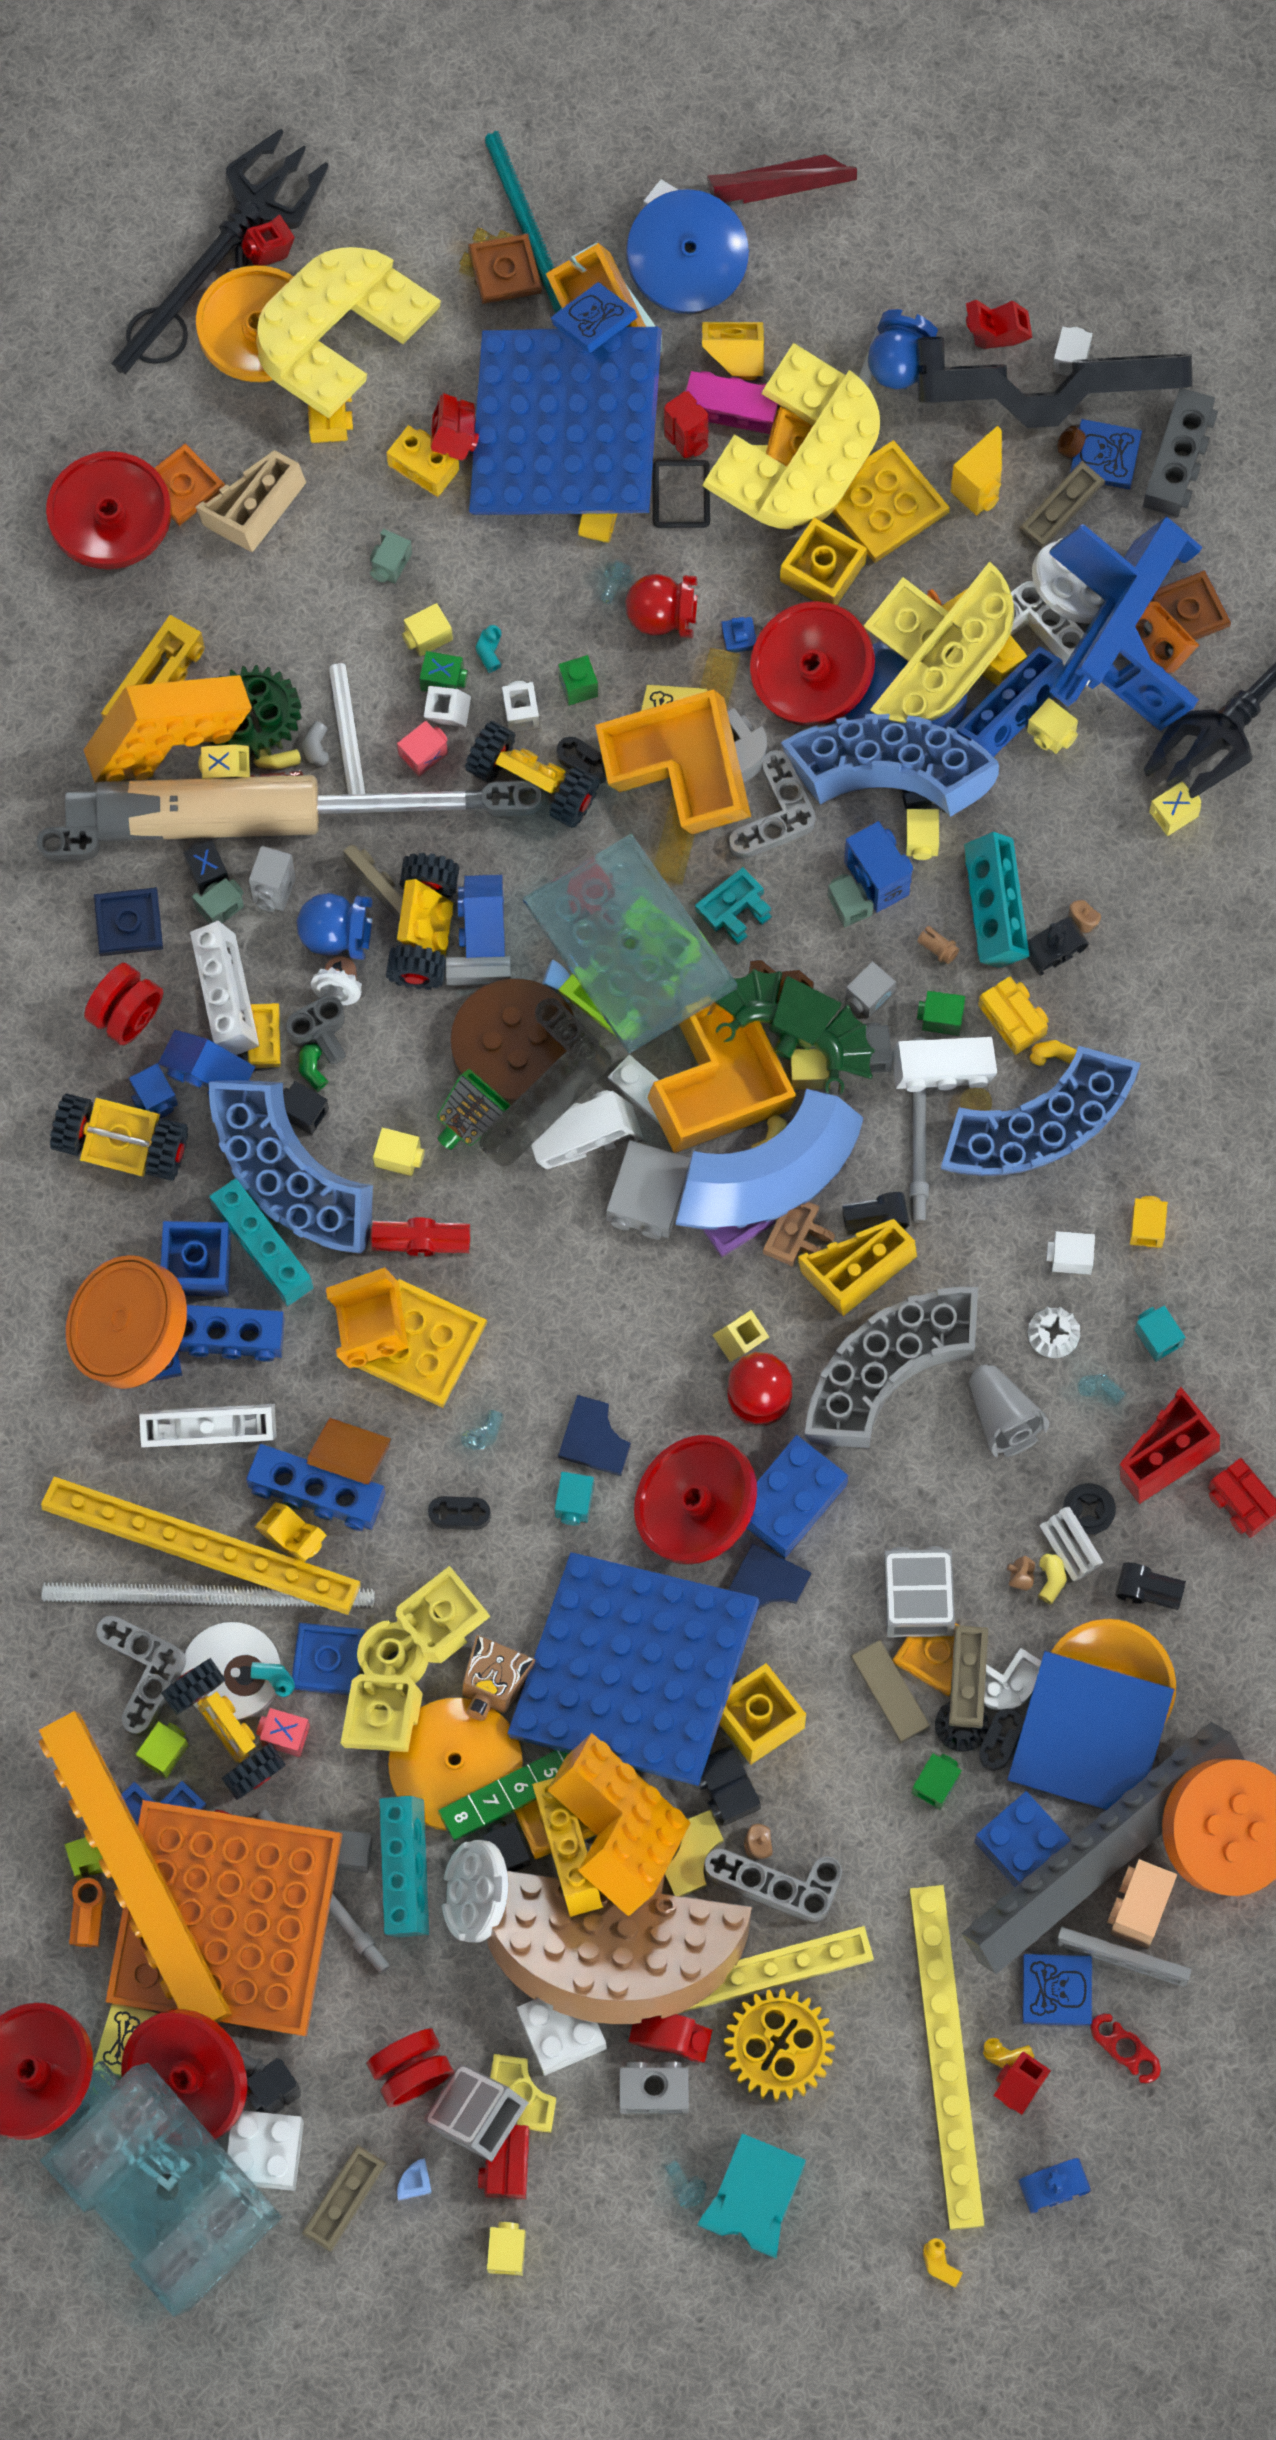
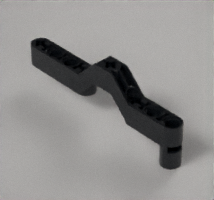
[916,337,1193,428]

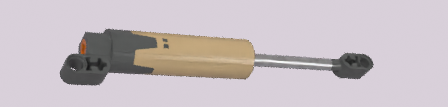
[36,775,542,861]

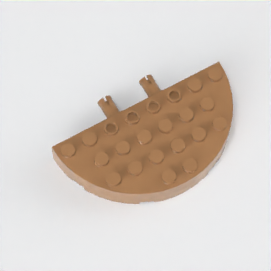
[485,1871,752,2024]

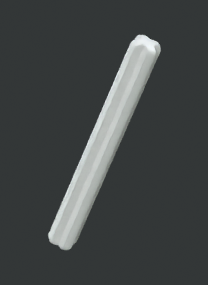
[329,663,365,794]

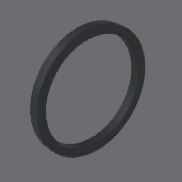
[126,307,188,364]

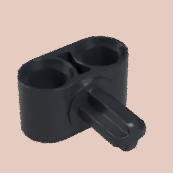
[1027,917,1089,976]

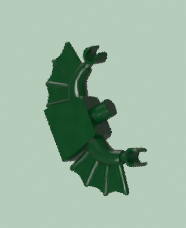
[709,969,875,1095]

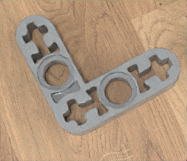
[729,750,816,859]
[96,1616,186,1736]

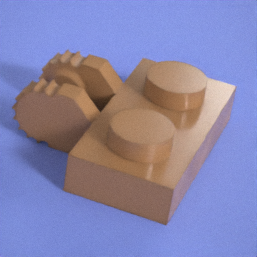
[763,1202,835,1267]

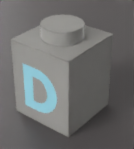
[845,961,896,1018]

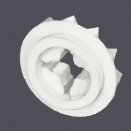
[311,967,362,1005]
[1028,1307,1080,1358]

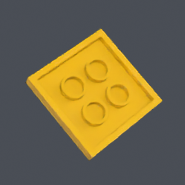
[833,440,950,563]
[357,1279,487,1408]

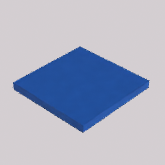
[1007,1651,1174,1810]

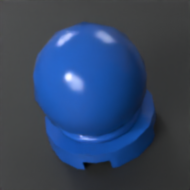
[868,309,938,389]
[296,893,373,960]

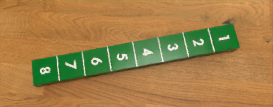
[438,1750,569,1842]

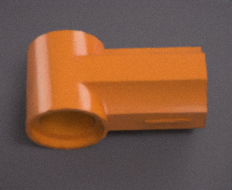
[69,1877,106,1948]

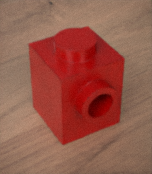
[993,2051,1052,2115]

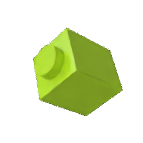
[136,1721,189,1779]

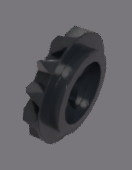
[1063,1483,1116,1536]
[935,1702,988,1752]

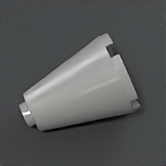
[969,1365,1050,1457]

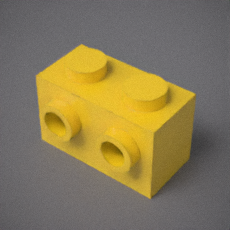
[386,425,460,497]

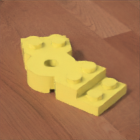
[341,1566,490,1752]

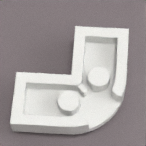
[984,1648,1042,1711]

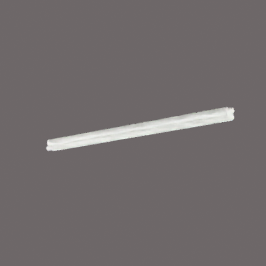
[42,1582,375,1608]

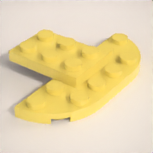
[864,562,1014,723]

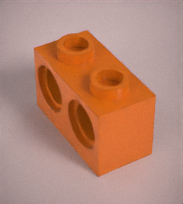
[1135,601,1199,673]

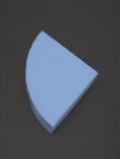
[542,960,570,1003]
[397,2158,432,2201]

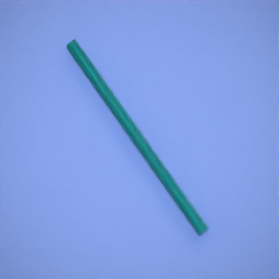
[484,131,562,314]

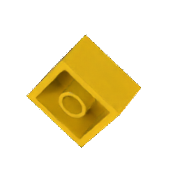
[780,518,867,605]
[719,1663,806,1765]

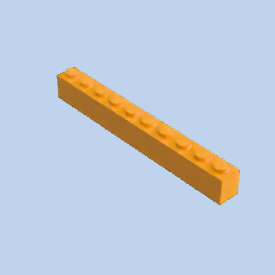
[38,1711,232,2023]

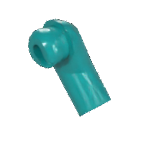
[475,625,502,673]
[251,1662,295,1697]

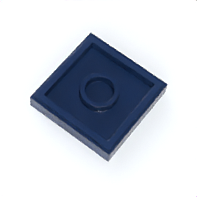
[94,887,163,956]

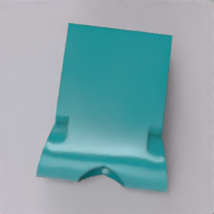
[696,2133,806,2259]

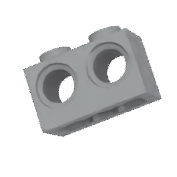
[249,846,296,912]

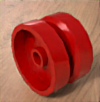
[84,963,164,1046]
[366,2028,455,2108]

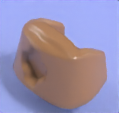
[1068,900,1101,933]
[1007,1556,1035,1591]
[744,1824,773,1860]

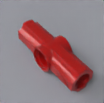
[371,1217,470,1257]

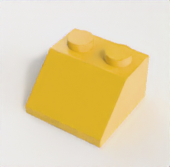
[950,426,1002,516]

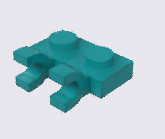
[695,867,772,944]

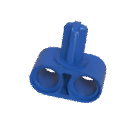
[1018,2158,1092,2214]

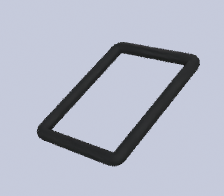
[653,460,710,528]

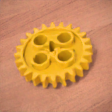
[724,1989,835,2102]

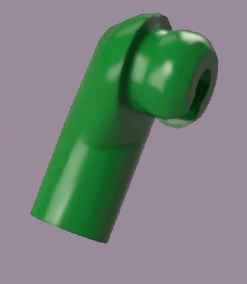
[298,1043,329,1092]

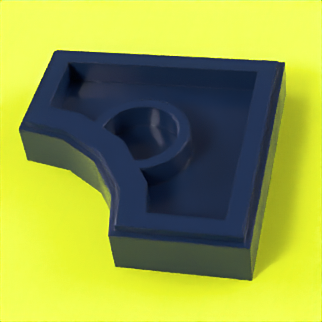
[558,1395,631,1476]
[728,1544,812,1613]

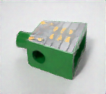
[437,1069,515,1150]

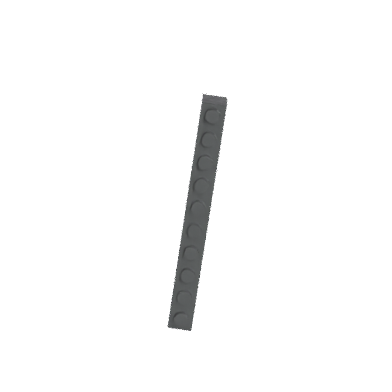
[961,1722,1245,1974]

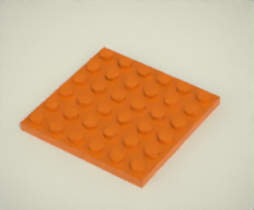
[106,1800,343,2037]

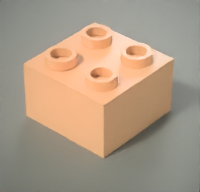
[1107,1859,1177,1949]

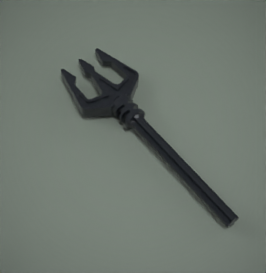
[111,129,328,375]
[1144,662,1276,798]

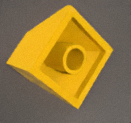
[702,322,764,380]

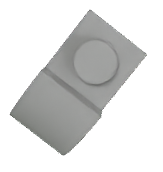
[728,708,767,783]

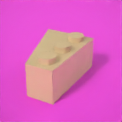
[196,450,306,553]

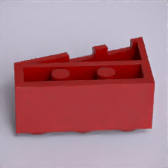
[1119,1387,1220,1504]

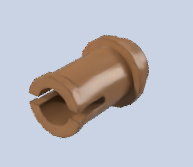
[917,926,959,964]

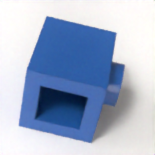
[129,1063,178,1119]

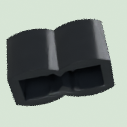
[698,1744,761,1826]

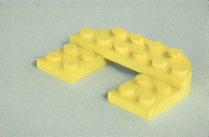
[256,247,441,418]
[702,343,880,529]

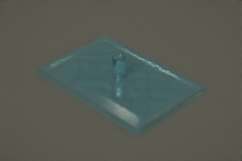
[523,834,738,1054]

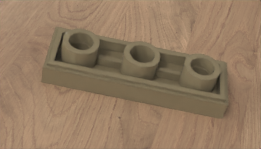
[343,844,403,921]

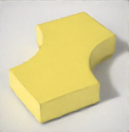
[665,1810,724,1897]
[490,2054,556,2133]

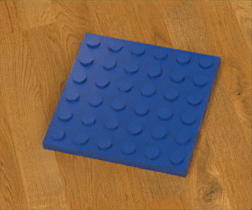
[469,326,662,515]
[507,1552,760,1786]

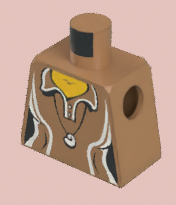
[462,1635,535,1721]

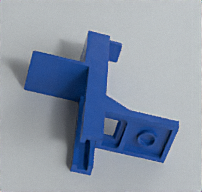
[1049,516,1202,731]

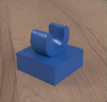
[721,617,757,654]

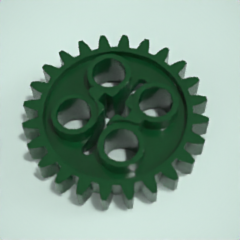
[210,665,302,759]

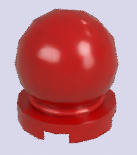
[625,574,698,638]
[727,1352,793,1426]

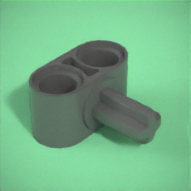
[286,996,346,1064]

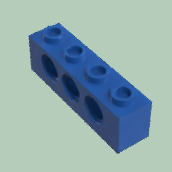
[955,646,1064,757]
[175,1305,285,1362]
[246,1444,386,1531]

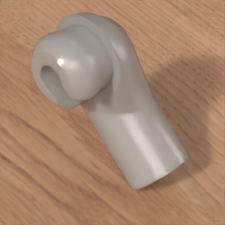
[302,721,329,767]

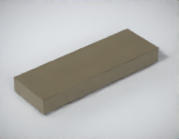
[1019,461,1105,549]
[949,1625,988,1728]
[851,1640,930,1744]
[302,2145,387,2252]

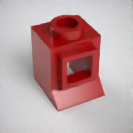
[241,214,295,266]

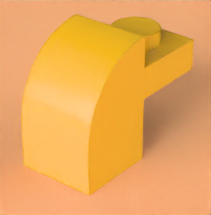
[255,1502,327,1562]

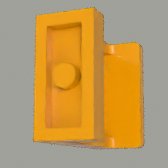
[326,1267,408,1368]

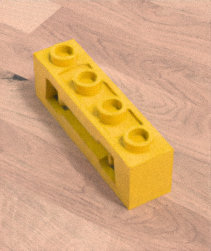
[101,615,205,720]
[532,1778,603,1917]

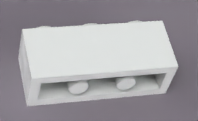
[891,1037,997,1092]

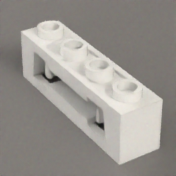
[190,921,259,1055]
[139,1404,277,1447]

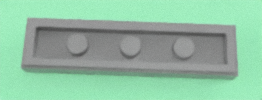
[1056,1927,1192,1987]

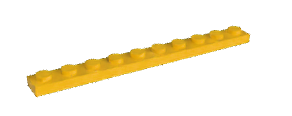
[41,1476,361,1615]

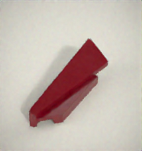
[707,154,857,204]

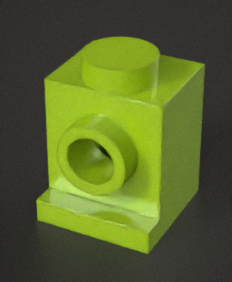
[64,1837,103,1881]

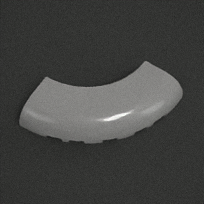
[804,1287,978,1448]

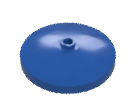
[626,189,749,314]

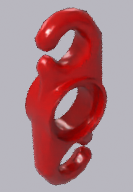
[1090,2013,1161,2083]

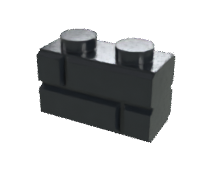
[247,2058,301,2114]

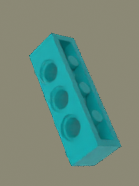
[964,832,1030,968]
[209,1178,314,1307]
[379,1796,429,1937]

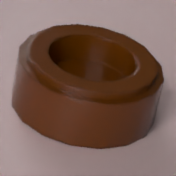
[1057,426,1086,459]

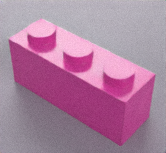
[686,371,780,434]

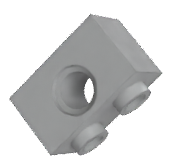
[620,2062,689,2114]

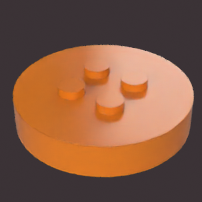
[66,1255,187,1389]
[1162,1758,1276,1896]

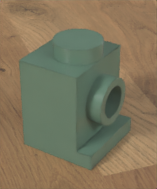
[370,529,412,584]
[827,874,874,928]
[192,878,244,924]

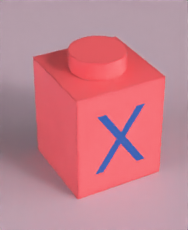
[397,721,448,777]
[256,1708,310,1757]

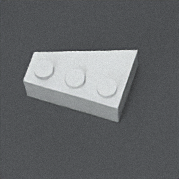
[525,1090,644,1169]

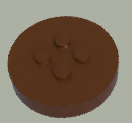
[451,978,580,1107]

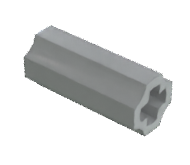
[446,955,511,985]

